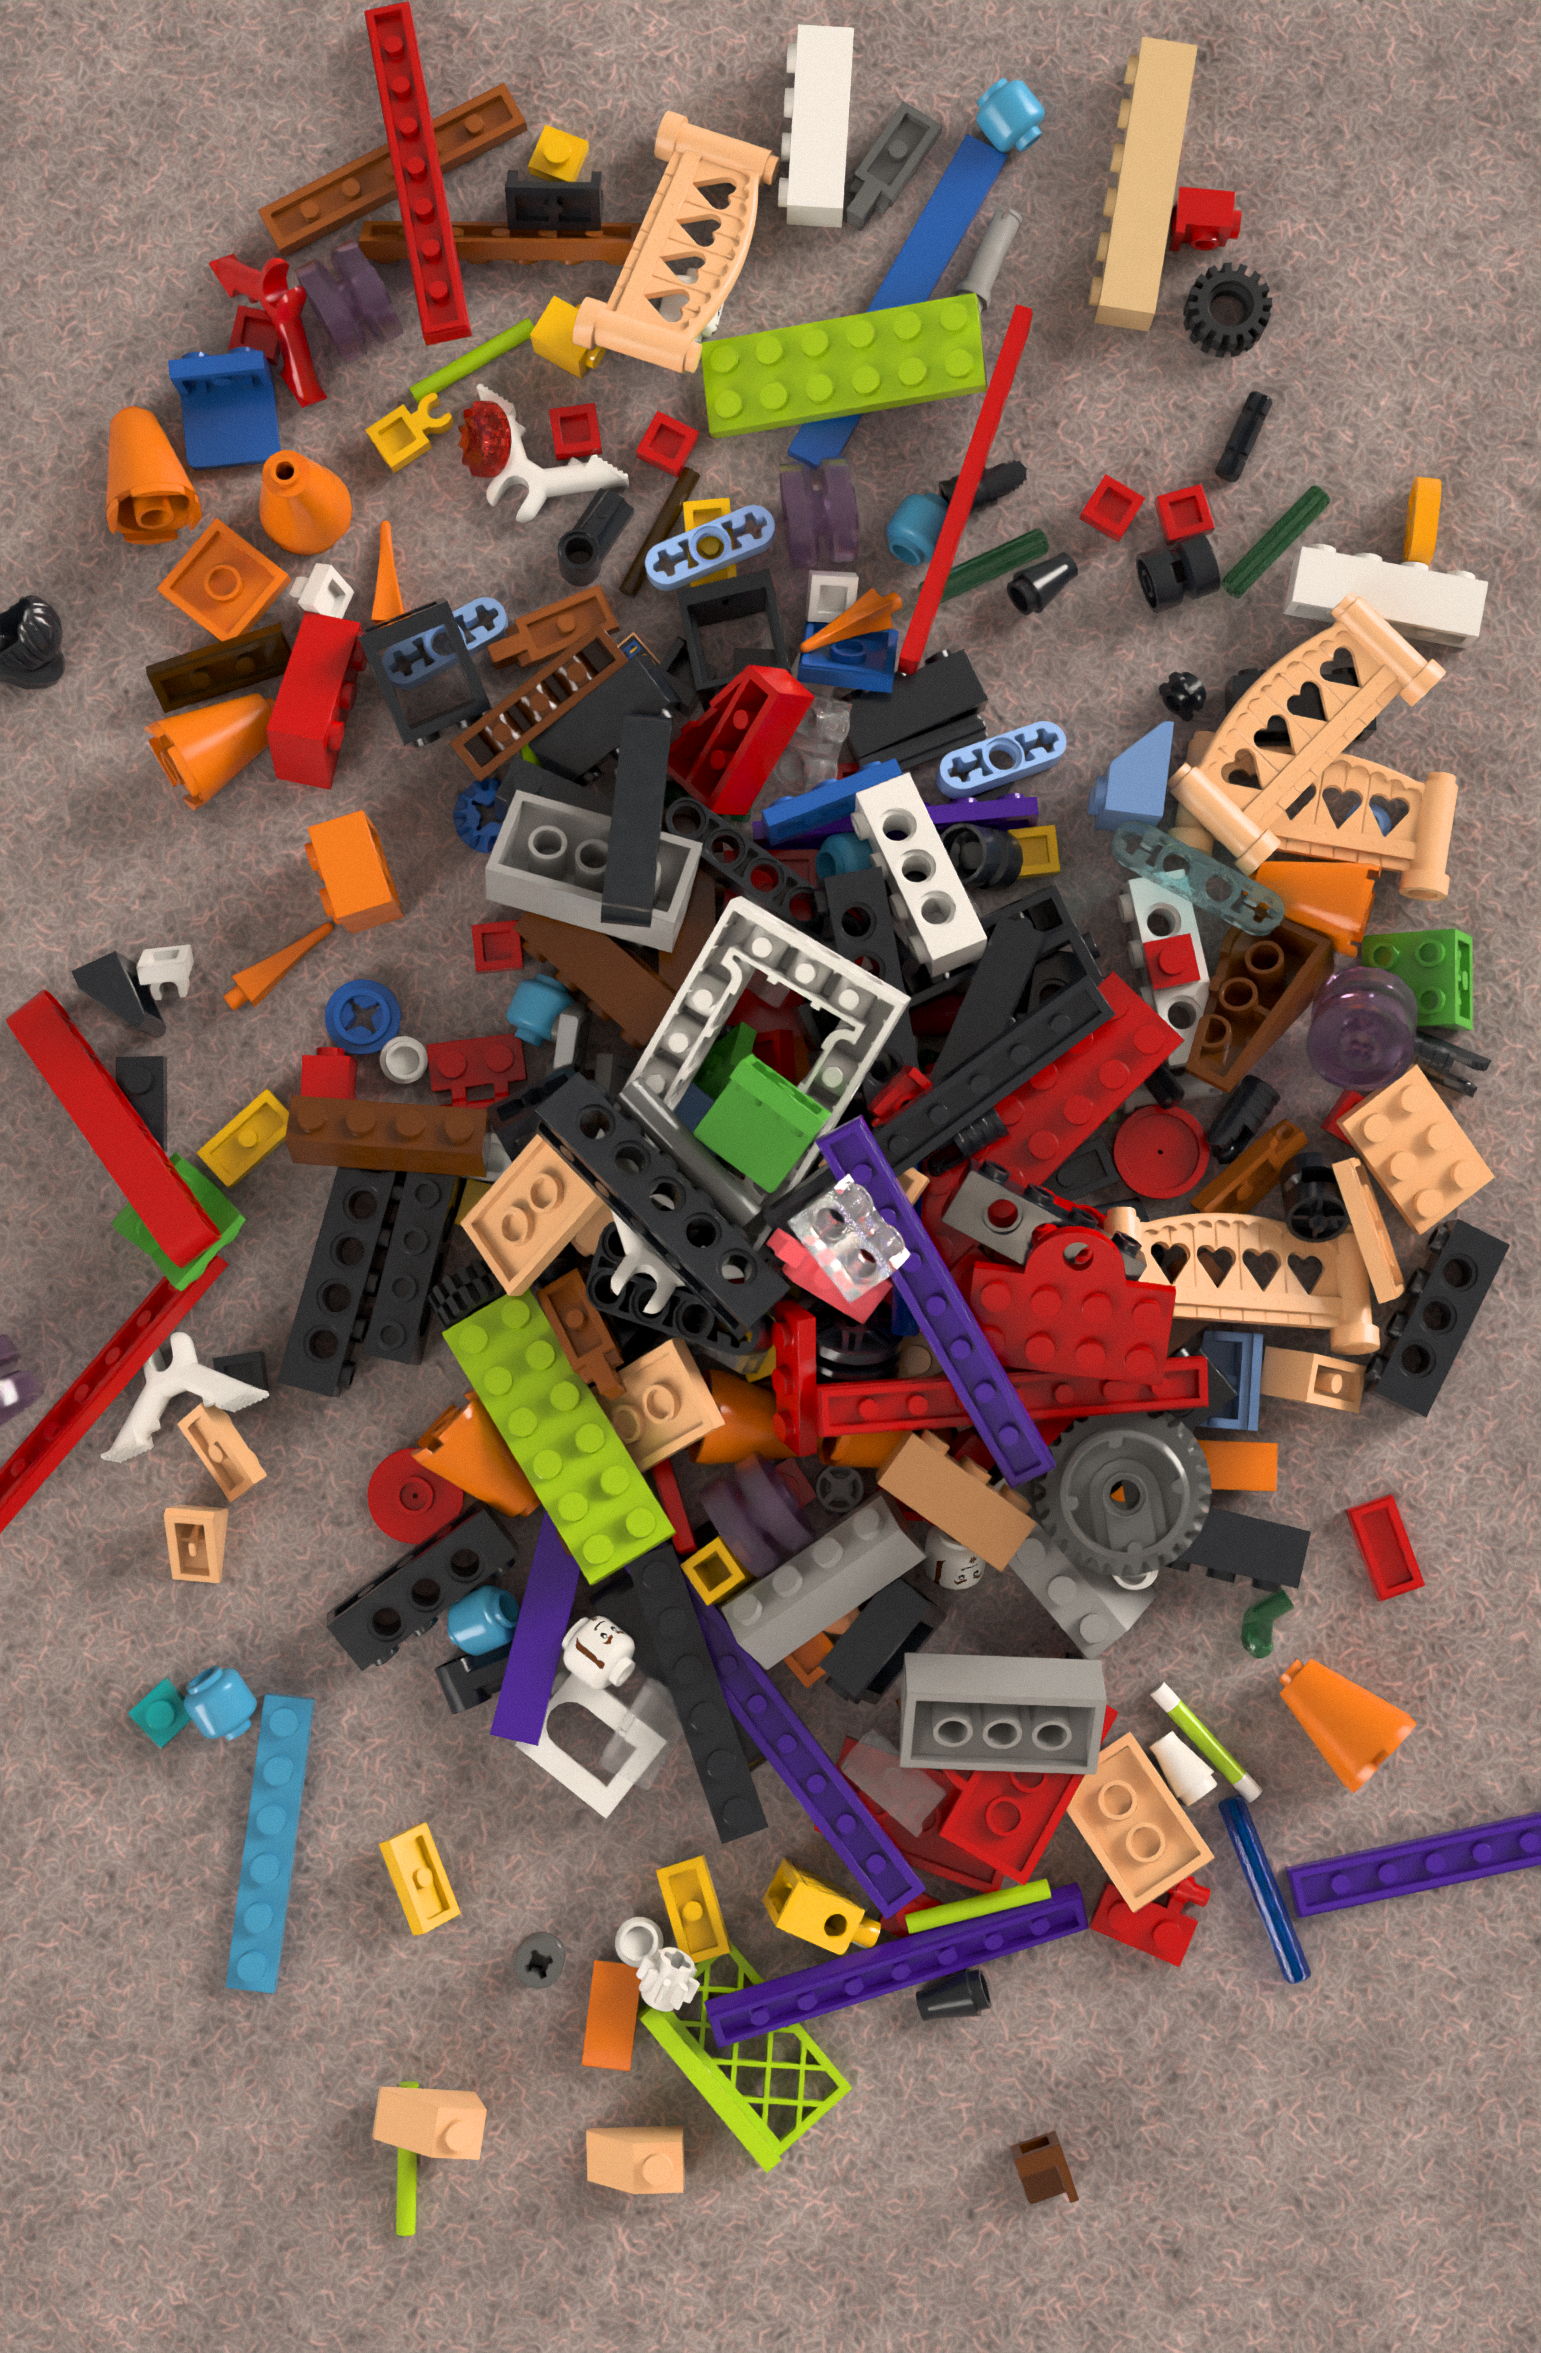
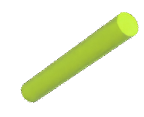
[409,317,534,405]
[905,1878,1052,1934]
[396,2081,419,2236]

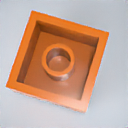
[304,810,405,934]

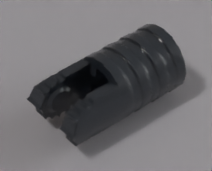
[938,459,1027,516]
[1394,1027,1492,1098]
[1204,1075,1281,1165]
[926,1107,1009,1177]

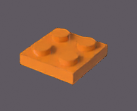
[157,517,292,642]

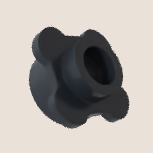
[1159,672,1206,722]

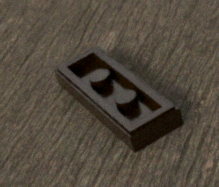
[146,622,292,713]

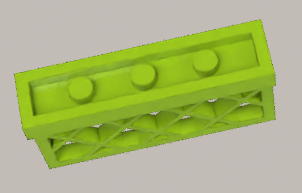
[637,1939,852,2173]

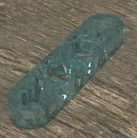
[1111,820,1285,936]

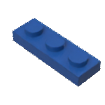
[762,758,903,847]

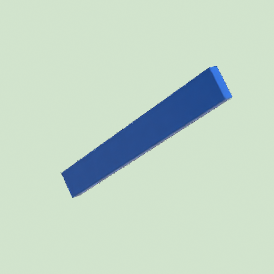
[788,134,1007,477]

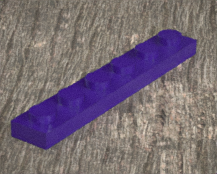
[752,793,1039,851]

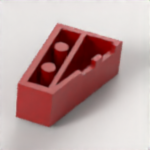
[266,611,368,790]
[668,665,815,815]

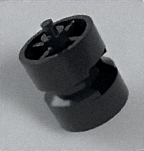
[1279,1151,1350,1243]

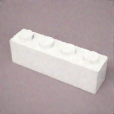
[778,24,854,228]
[1283,544,1488,649]

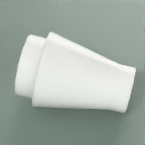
[1149,1730,1218,1807]

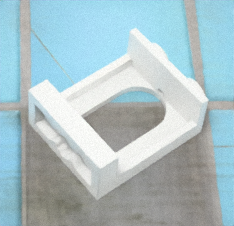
[515,1667,669,1819]

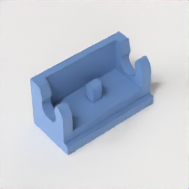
[1199,1331,1263,1431]

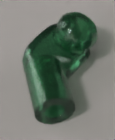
[1240,1588,1294,1659]

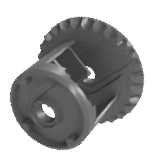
[1034,1410,1212,1576]

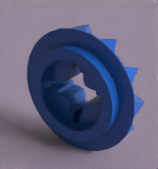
[453,777,503,854]
[325,979,402,1056]

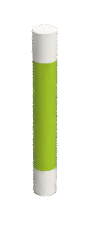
[1150,1681,1263,1803]

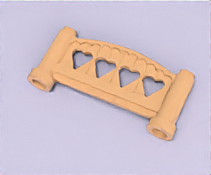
[573,111,780,374]
[1167,592,1446,876]
[1165,731,1458,901]
[1103,1207,1380,1355]

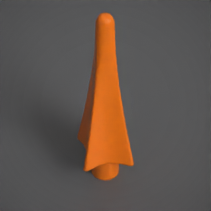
[371,521,404,646]
[799,587,902,653]
[222,922,333,1011]

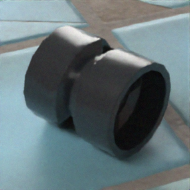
[1136,532,1221,613]
[940,823,1023,891]

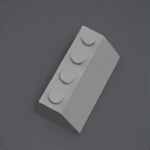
[485,790,703,953]
[990,1473,1157,1660]
[722,1488,927,1670]
[900,1653,1107,1775]

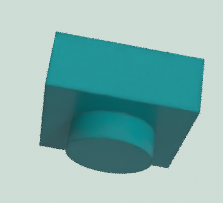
[128,1678,192,1749]

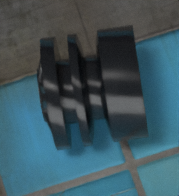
[807,1300,905,1384]

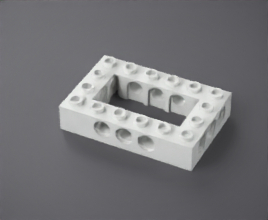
[595,896,911,1253]

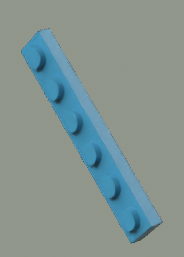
[225,1692,315,1994]

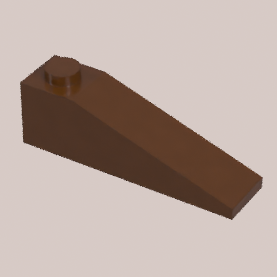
[1185,902,1335,1094]

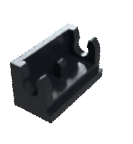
[505,170,604,231]

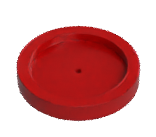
[1112,1104,1209,1200]
[367,1447,464,1544]

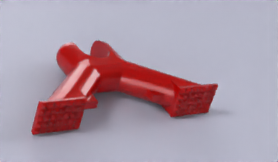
[209,254,327,408]

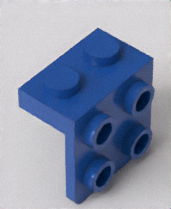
[168,347,281,471]

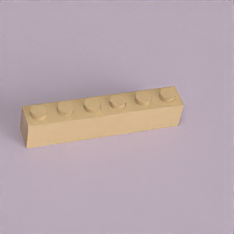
[1088,37,1198,332]

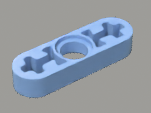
[645,505,775,591]
[382,597,508,690]
[936,721,1066,799]

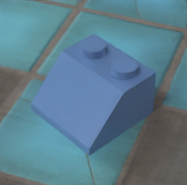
[1087,721,1174,836]

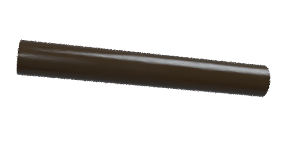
[619,467,700,598]

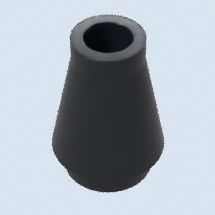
[1007,552,1078,615]
[916,1968,991,2021]

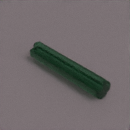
[1221,485,1330,599]
[918,528,1049,604]

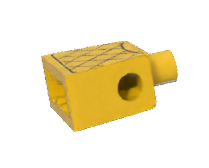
[762,1857,881,1955]

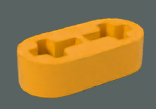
[1402,476,1442,567]

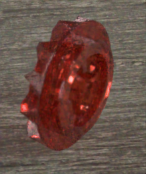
[457,401,512,478]

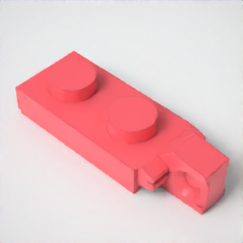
[766,1228,893,1324]

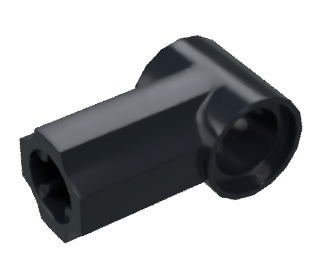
[558,488,634,586]
[434,1640,513,1714]

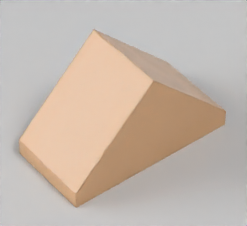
[164,1504,228,1583]

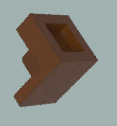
[1009,2131,1079,2204]

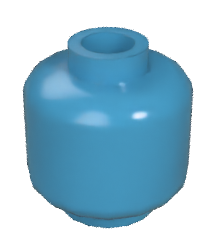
[976,78,1045,153]
[886,493,949,566]
[815,832,873,878]
[506,973,575,1048]
[447,1584,520,1656]
[183,1665,257,1740]

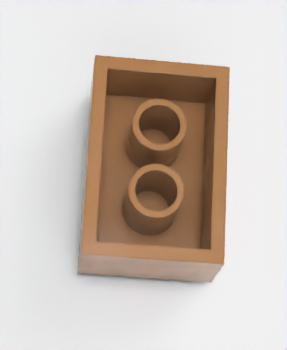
[875,1429,1037,1572]

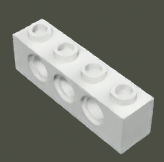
[850,772,987,978]
[1117,869,1210,1070]

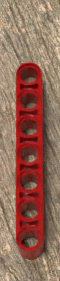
[6,989,222,1269]

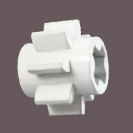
[636,1947,700,2012]

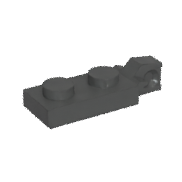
[845,101,942,231]
[545,1002,592,1077]

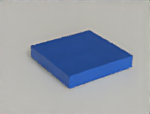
[797,620,898,693]

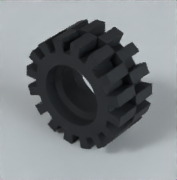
[1183,262,1273,358]
[428,1258,507,1331]

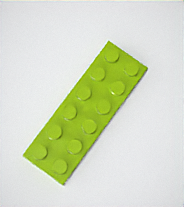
[700,292,988,439]
[442,1288,677,1586]

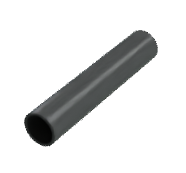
[614,1076,762,1228]

